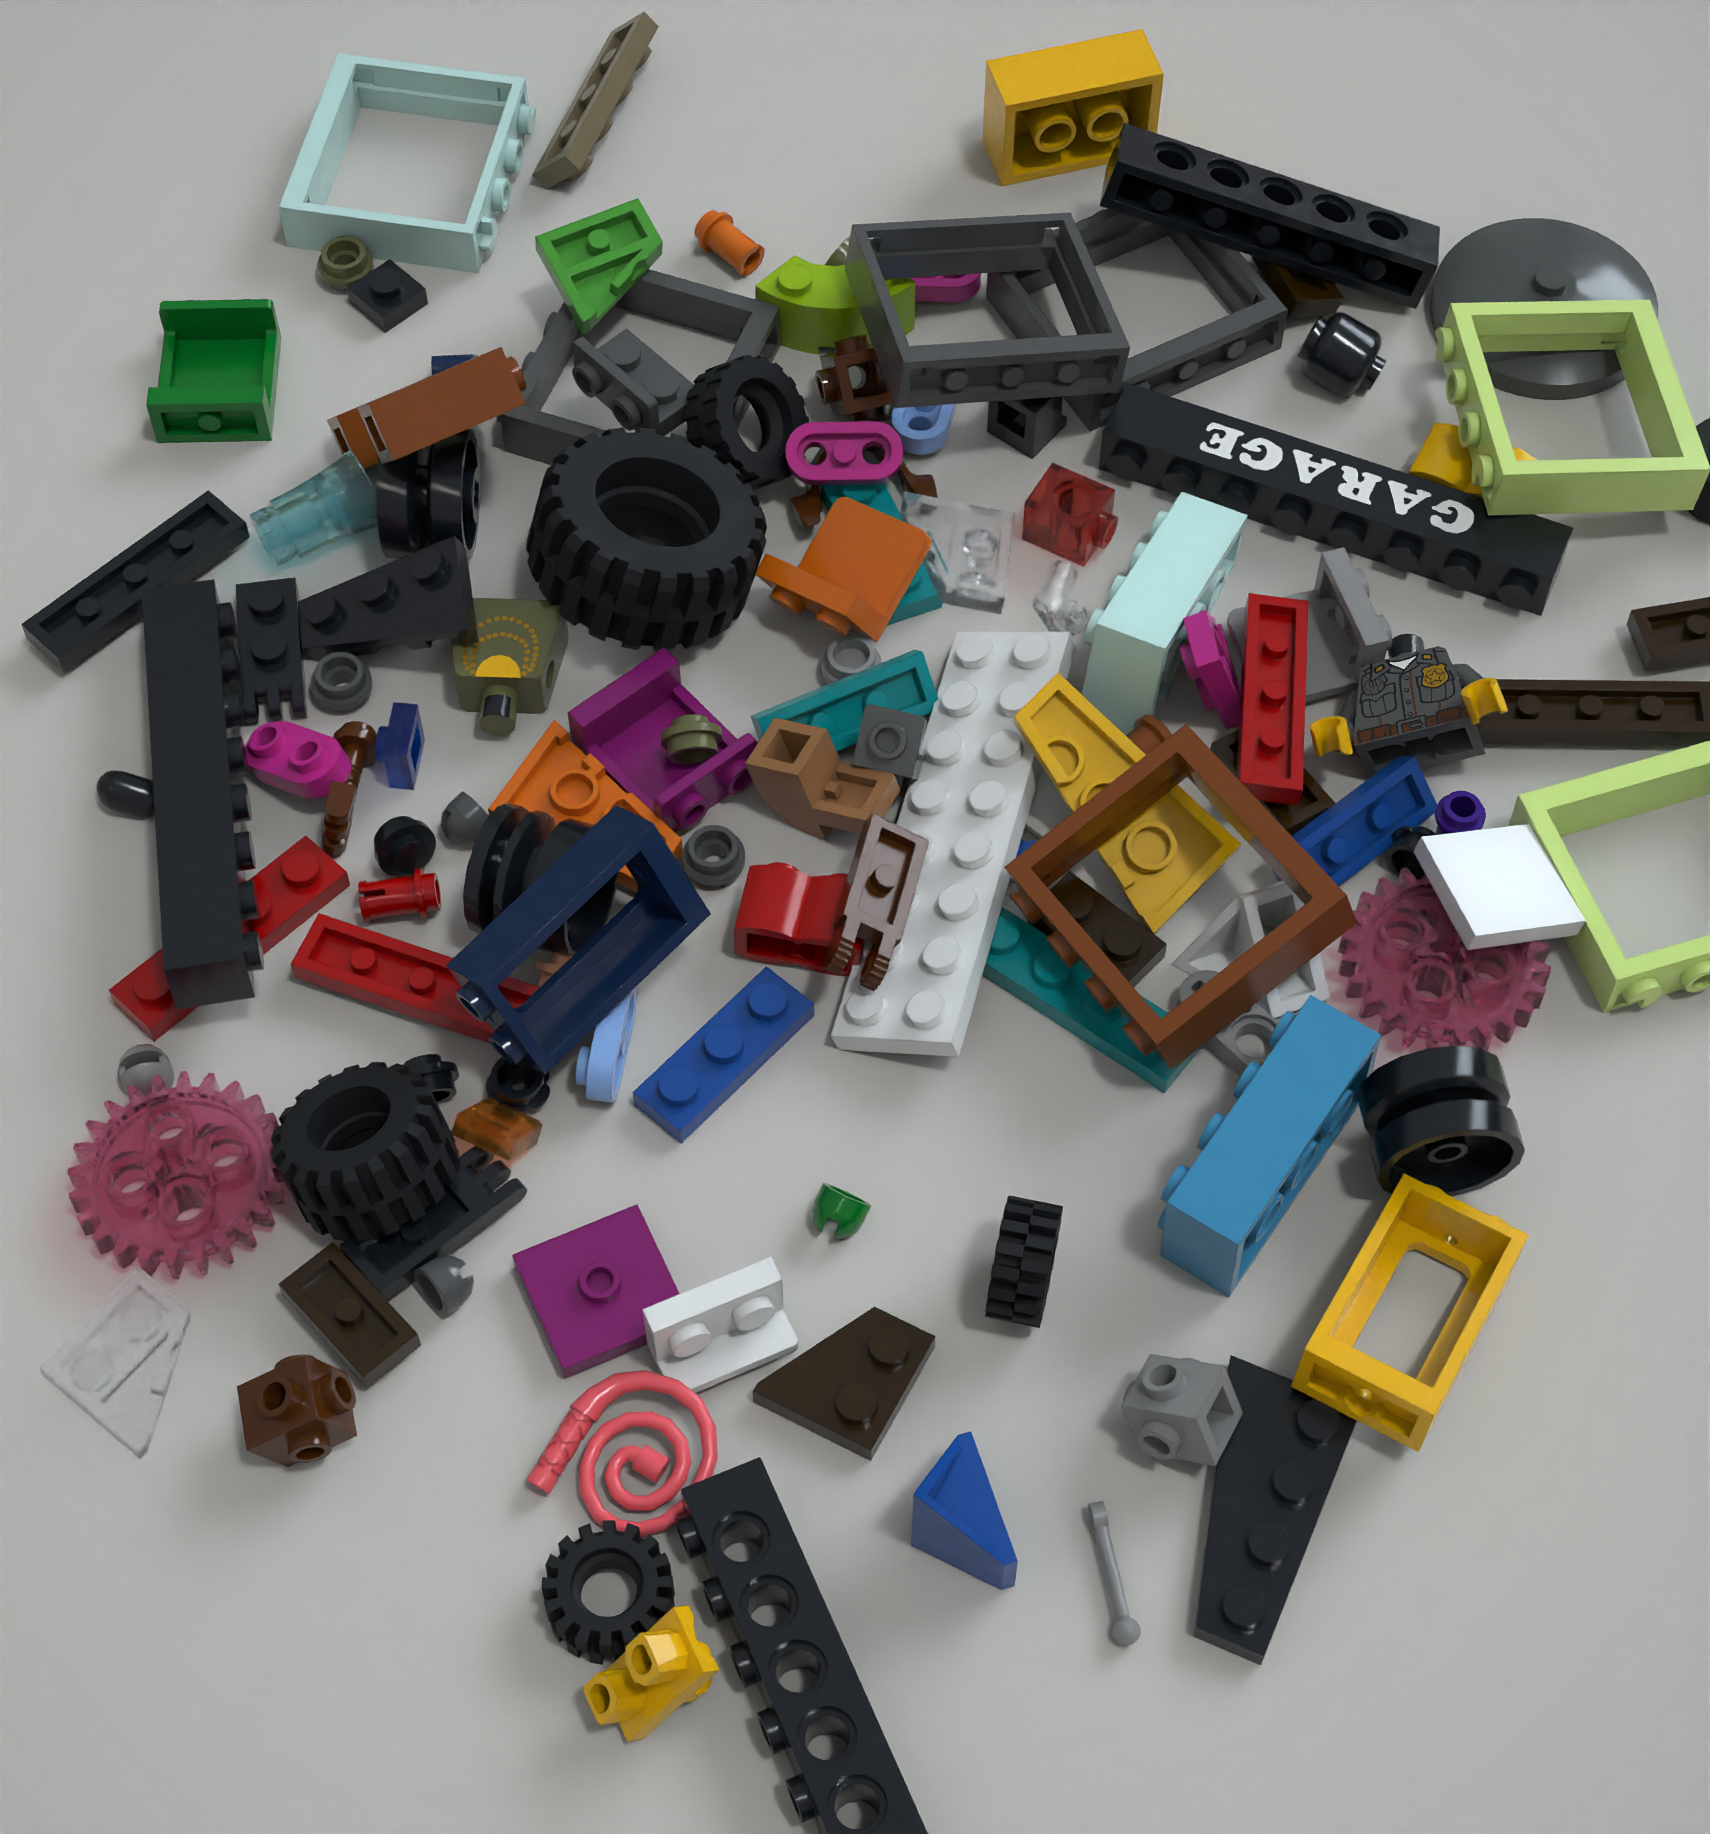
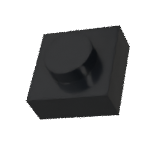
[347,259,428,333]

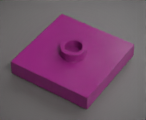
[512,1204,680,1379]

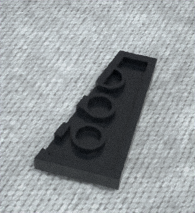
[1193,1355,1357,1665]

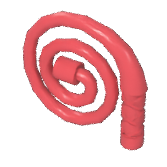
[526,1370,718,1538]

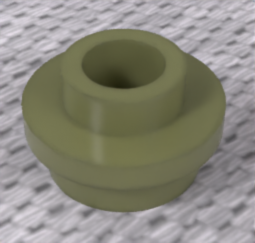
[317,236,374,289]
[660,714,723,765]

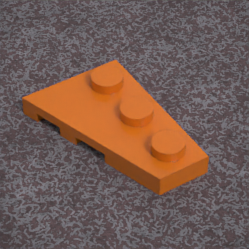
[488,720,683,892]

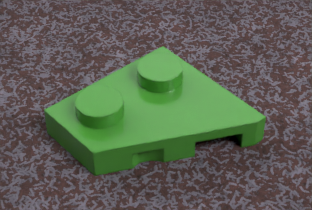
[535,198,663,334]

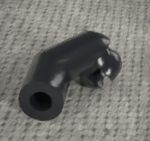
[96,770,155,819]

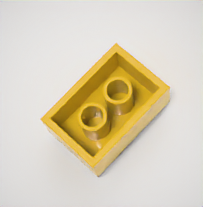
[982,29,1164,186]

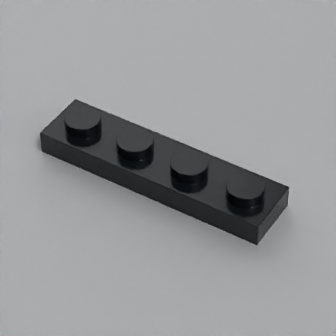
[21,490,250,672]

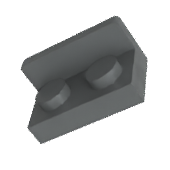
[572,329,694,436]

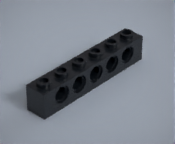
[1099,123,1440,309]
[674,1457,928,1834]

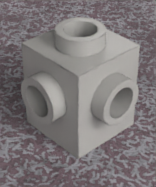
[1121,1354,1243,1466]

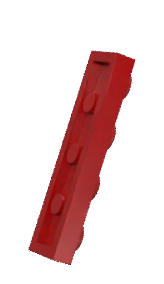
[1237,593,1309,806]
[109,835,350,1042]
[290,913,540,1044]

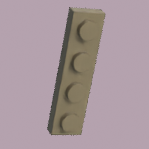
[532,12,659,189]

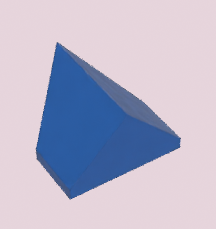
[911,1431,1018,1590]

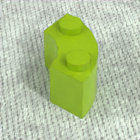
[755,255,916,354]

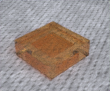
[451,1097,543,1161]

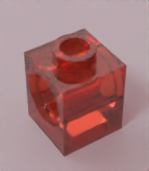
[1022,462,1118,567]

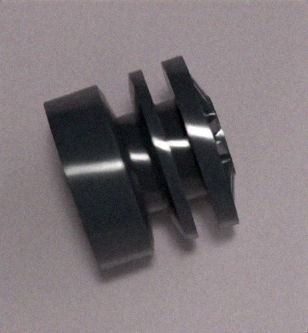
[463,803,619,956]

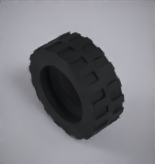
[684,355,809,490]

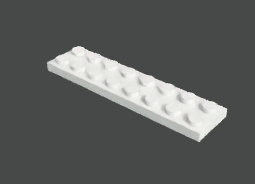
[831,632,1076,1057]

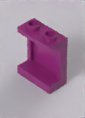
[567,648,758,833]

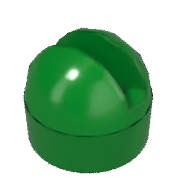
[812,1183,871,1239]

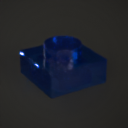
[375,702,425,790]

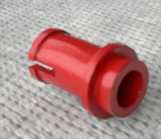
[358,868,441,922]

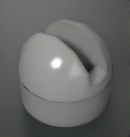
[118,1044,174,1102]

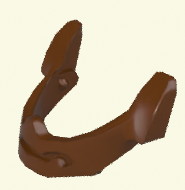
[790,446,939,528]

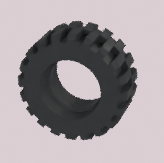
[526,427,767,652]

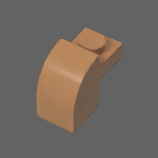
[745,718,900,840]

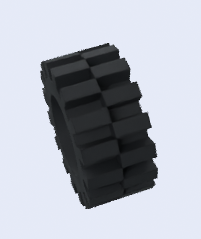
[985,1195,1063,1328]
[542,1520,675,1665]

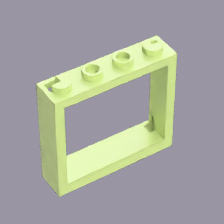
[1435,300,1710,516]
[1508,741,1710,1013]

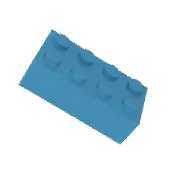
[1157,995,1381,1297]

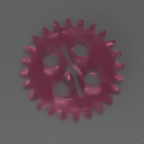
[1338,867,1551,1051]
[67,1071,287,1279]

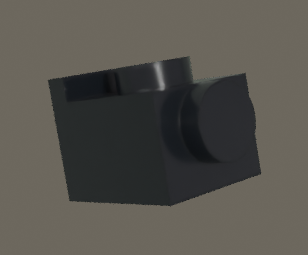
[987,396,1067,459]

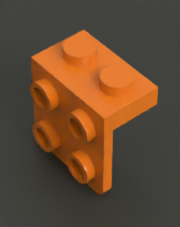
[755,497,932,642]

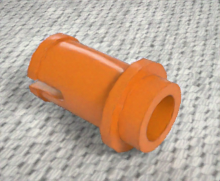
[694,210,765,276]

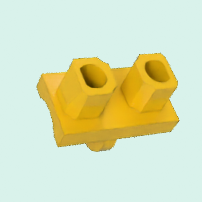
[584,1605,720,1742]

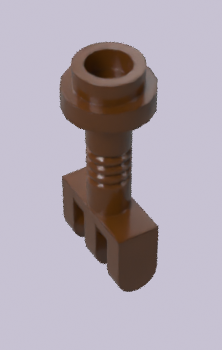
[321,721,381,856]

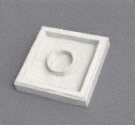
[1413,824,1585,950]

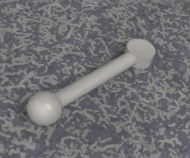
[1088,1501,1141,1646]

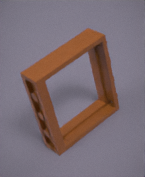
[1004,724,1357,1070]

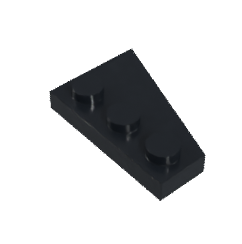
[297,535,479,661]

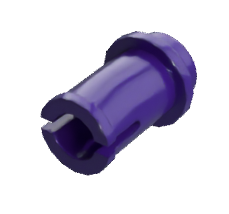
[1435,791,1486,835]

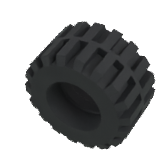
[270,1062,459,1241]

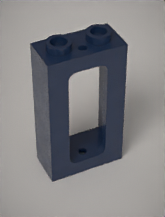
[446,805,711,1075]

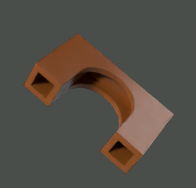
[327,347,526,474]

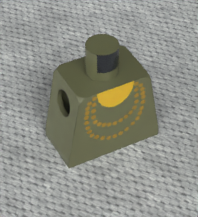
[452,598,569,736]

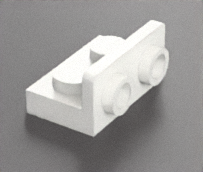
[642,1256,798,1400]

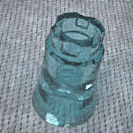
[250,450,378,566]

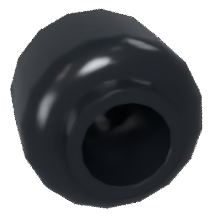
[1297,312,1386,398]

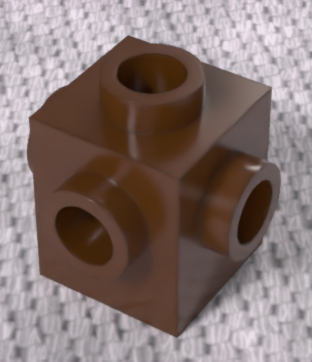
[815,335,894,422]
[237,1354,357,1467]

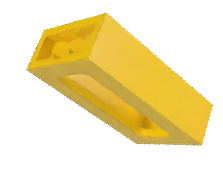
[1291,1174,1529,1452]

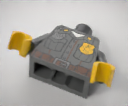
[1310,634,1508,778]

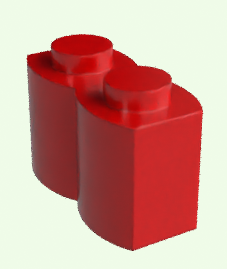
[734,862,865,976]

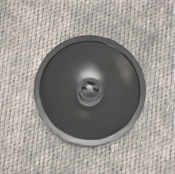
[1430,218,1658,400]

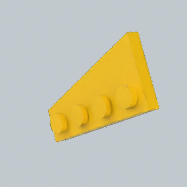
[1014,673,1241,935]

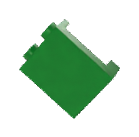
[146,299,281,443]

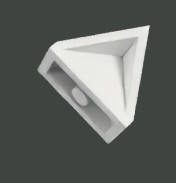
[1171,881,1330,1018]

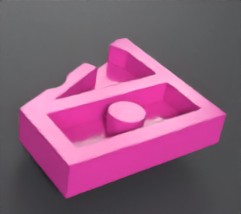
[1179,610,1241,730]

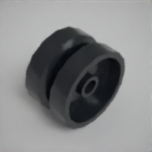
[376,429,480,560]
[1357,1045,1525,1197]

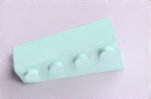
[1082,492,1248,735]

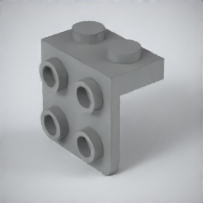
[1227,547,1392,702]

